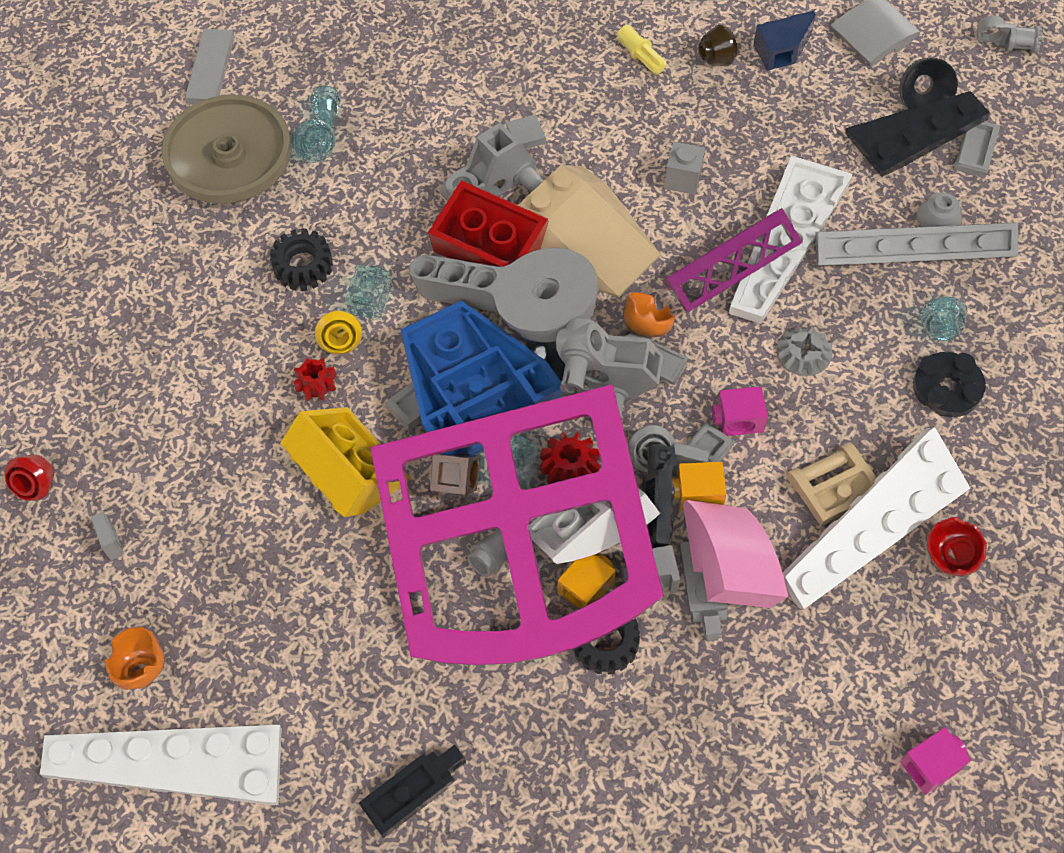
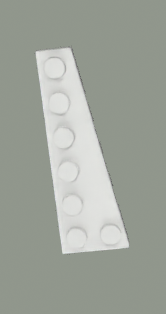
[729,156,853,324]
[783,427,970,609]

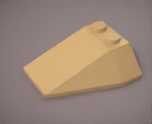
[518,165,661,298]

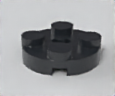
[913,352,986,417]

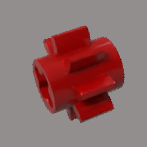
[293,358,337,401]

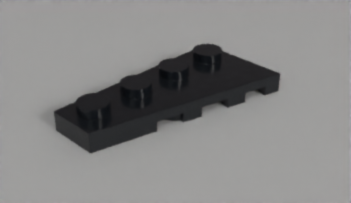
[845,91,990,177]

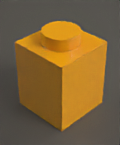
[672,462,726,511]
[558,553,616,610]

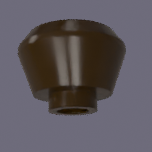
[698,24,737,66]

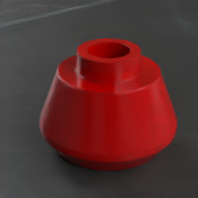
[4,454,54,501]

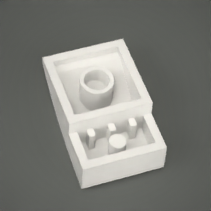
[529,488,660,564]

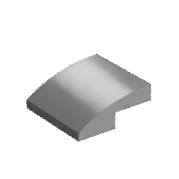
[831,0,920,67]

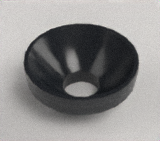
[899,57,958,109]

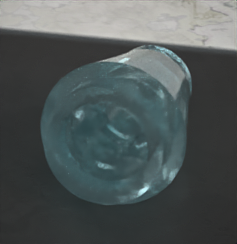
[310,86,341,134]

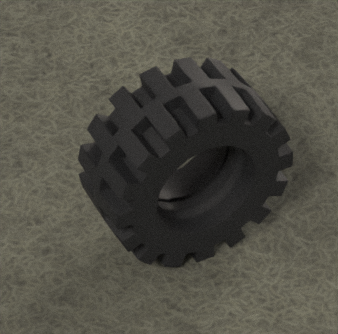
[572,619,640,675]

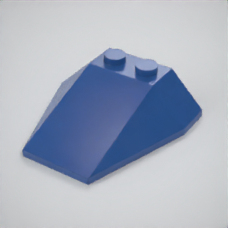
[401,300,562,455]

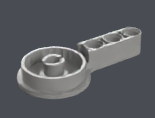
[408,248,599,342]

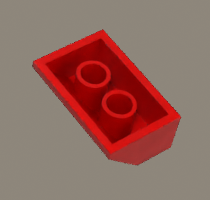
[428,180,549,267]

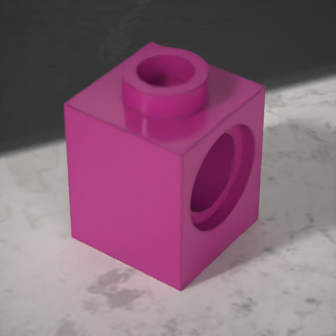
[712,386,768,436]
[900,727,971,795]

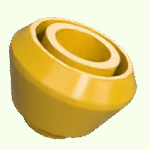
[315,310,362,355]

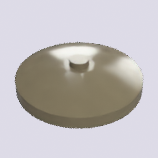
[162,95,292,203]

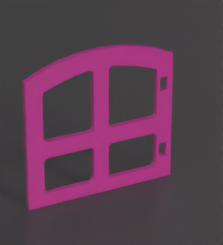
[371,384,664,665]

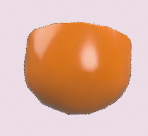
[623,292,675,338]
[104,626,165,690]

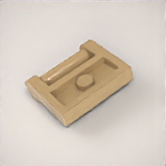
[786,442,877,527]

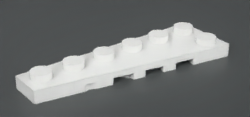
[40,725,282,805]

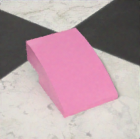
[683,500,788,608]

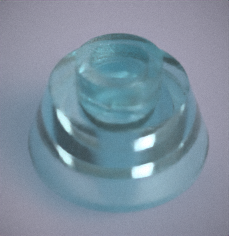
[293,119,336,163]
[919,297,968,341]

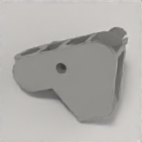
[440,123,545,201]
[556,318,664,416]

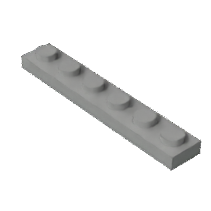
[815,222,1018,266]

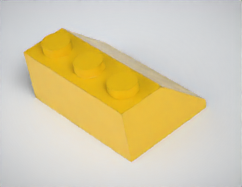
[280,407,411,518]

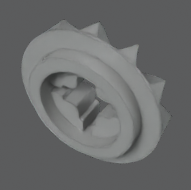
[777,325,832,376]

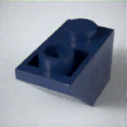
[753,11,816,71]

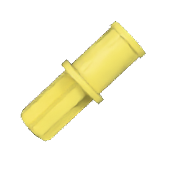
[616,25,667,75]

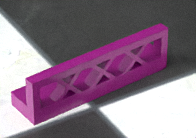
[662,208,803,313]

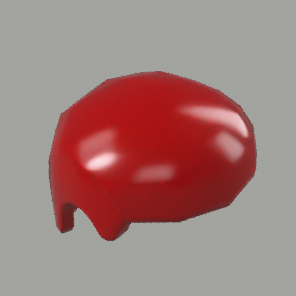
[927,517,987,577]

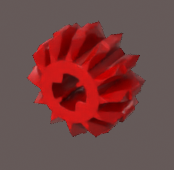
[540,431,600,484]

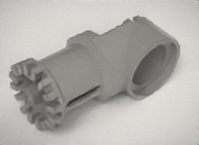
[977,16,1043,53]

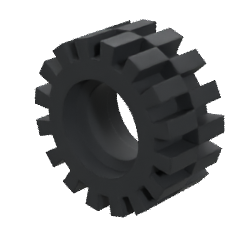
[270,229,333,291]

